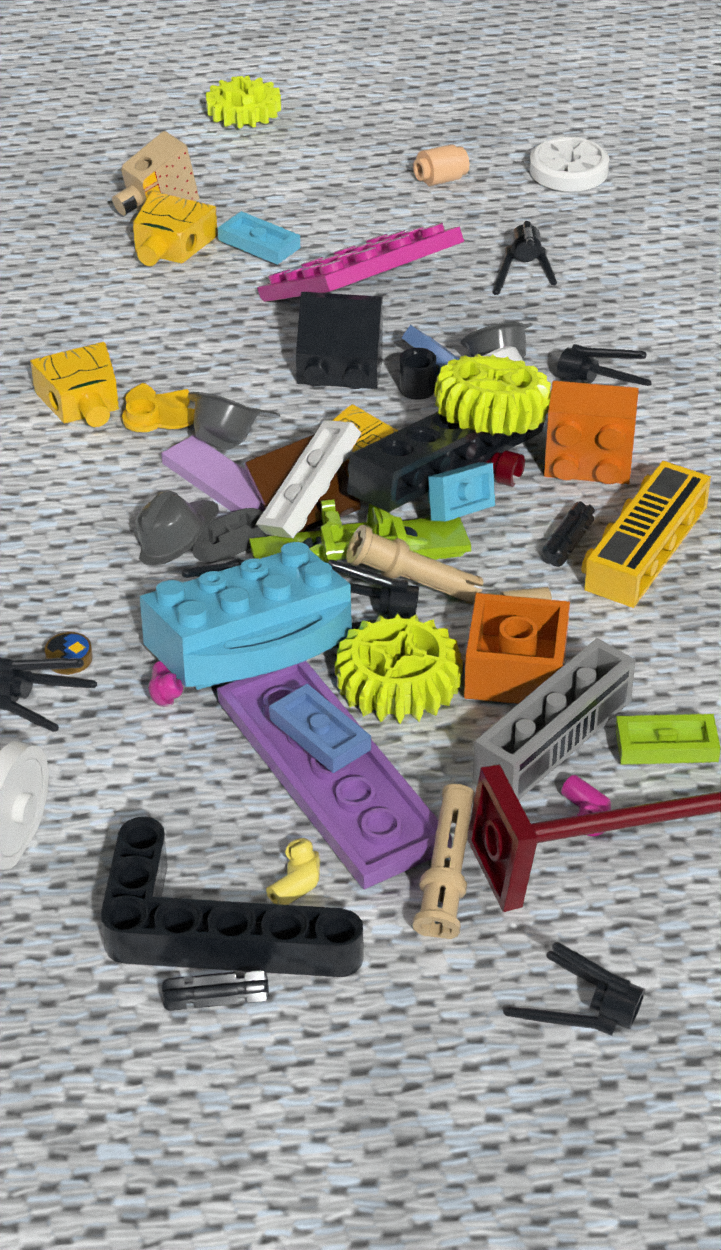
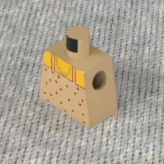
[112,131,200,216]

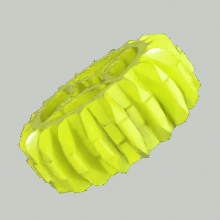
[434,354,551,436]
[335,612,463,724]

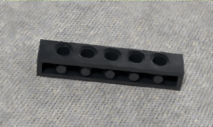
[347,412,544,512]

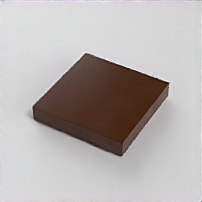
[245,434,361,533]

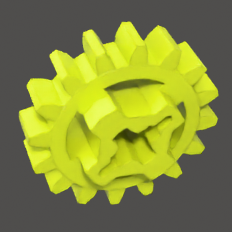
[206,76,281,128]

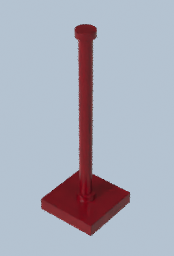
[467,764,721,912]

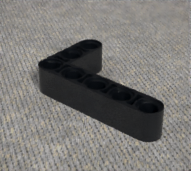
[101,817,364,977]

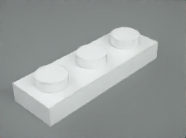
[256,420,362,538]

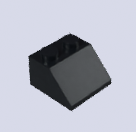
[296,292,383,389]

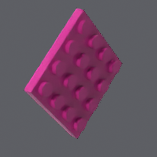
[257,223,464,302]

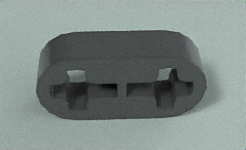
[191,508,269,563]

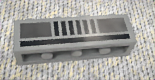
[472,638,636,800]

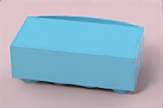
[140,542,352,687]

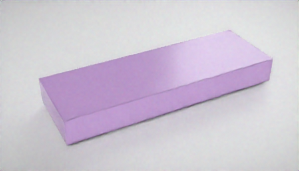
[161,435,265,512]

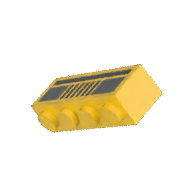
[581,460,711,608]

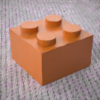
[544,381,639,484]
[464,593,570,704]

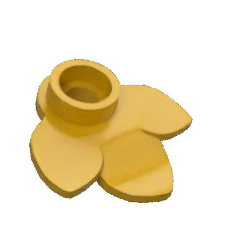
[122,383,195,432]

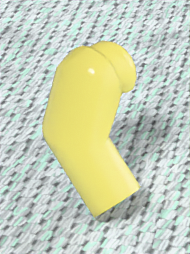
[266,838,320,905]

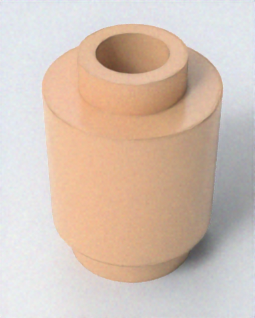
[413,144,470,186]

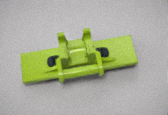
[249,499,471,563]

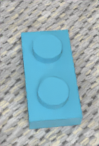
[218,211,301,265]
[428,462,495,521]

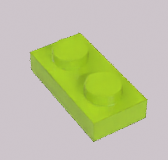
[615,714,721,765]

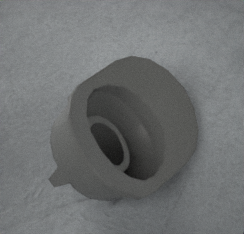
[461,322,533,359]
[188,392,280,450]
[135,491,219,566]

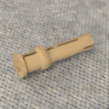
[346,525,484,604]
[412,784,475,939]

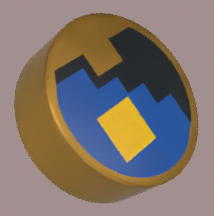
[45,632,93,675]

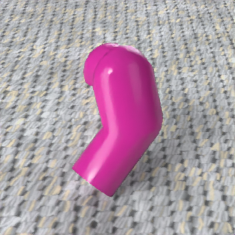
[148,661,183,707]
[561,775,611,836]

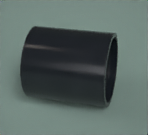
[399,348,436,400]

